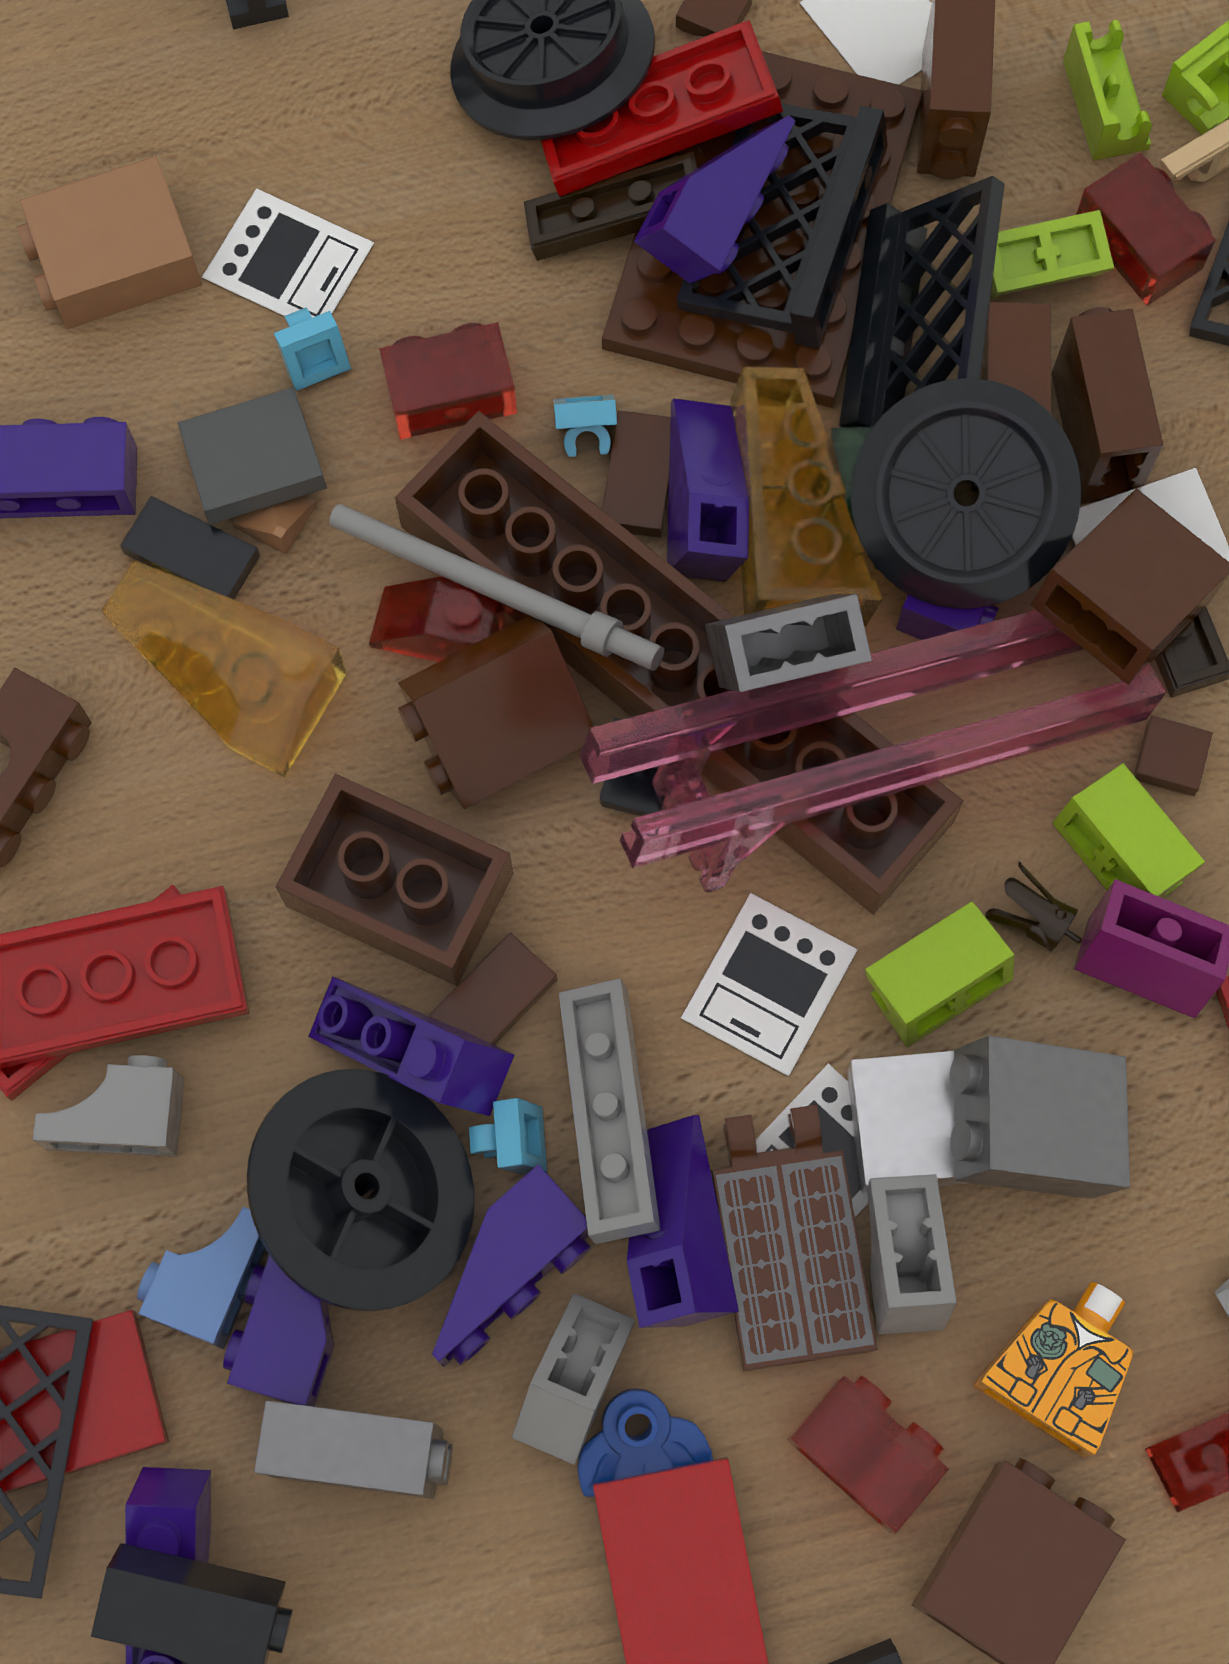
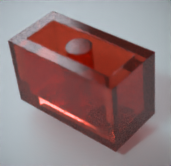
[1076,152,1216,306]
[379,322,517,440]

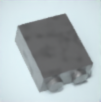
[705,594,872,692]
[950,1035,1130,1199]
[254,1401,453,1499]

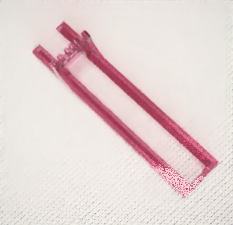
[579,610,1167,893]

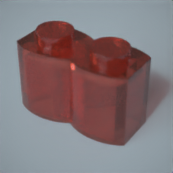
[787,1376,949,1533]

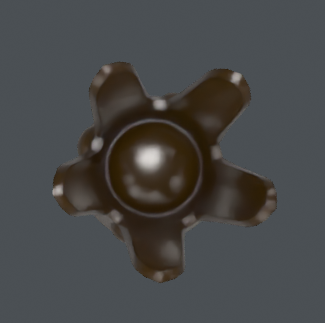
[985,861,1082,952]

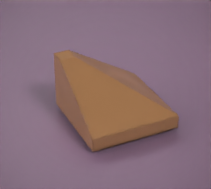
[233,495,317,554]

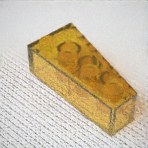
[730,367,882,627]

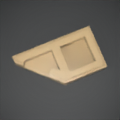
[1159,119,1229,182]

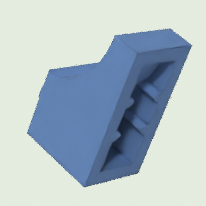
[137,1207,266,1349]

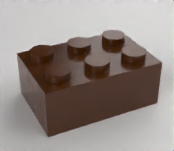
[276,773,514,986]

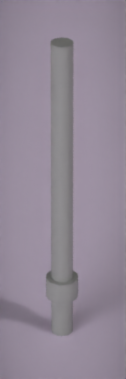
[329,504,664,671]

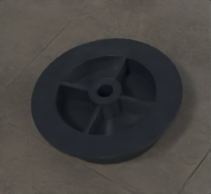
[450,0,655,140]
[851,378,1081,609]
[247,1069,475,1311]

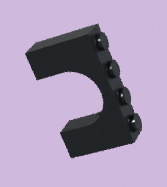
[91,1543,293,1664]

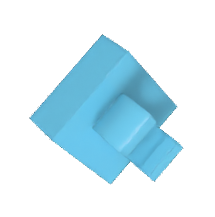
[274,307,351,391]
[553,394,617,457]
[469,1098,547,1175]

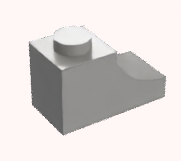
[32,1055,184,1157]
[867,1174,957,1335]
[512,1293,635,1465]

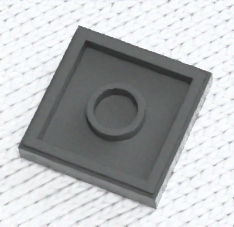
[177,387,327,525]

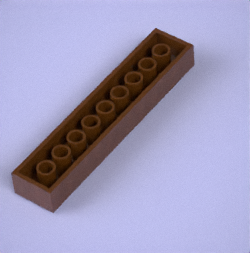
[395,411,964,915]

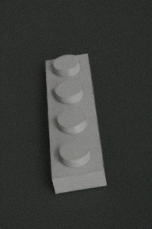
[559,978,661,1244]

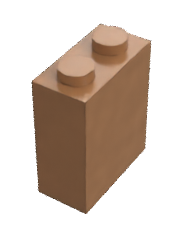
[17,155,202,329]

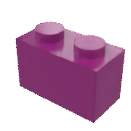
[1074,879,1229,1018]

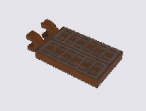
[711,1105,878,1372]

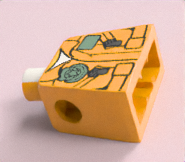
[973,1282,1134,1458]

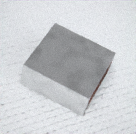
[847,1051,967,1193]

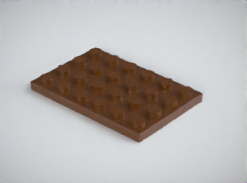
[602,36,922,408]

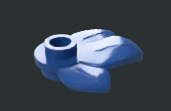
[577,1388,713,1497]

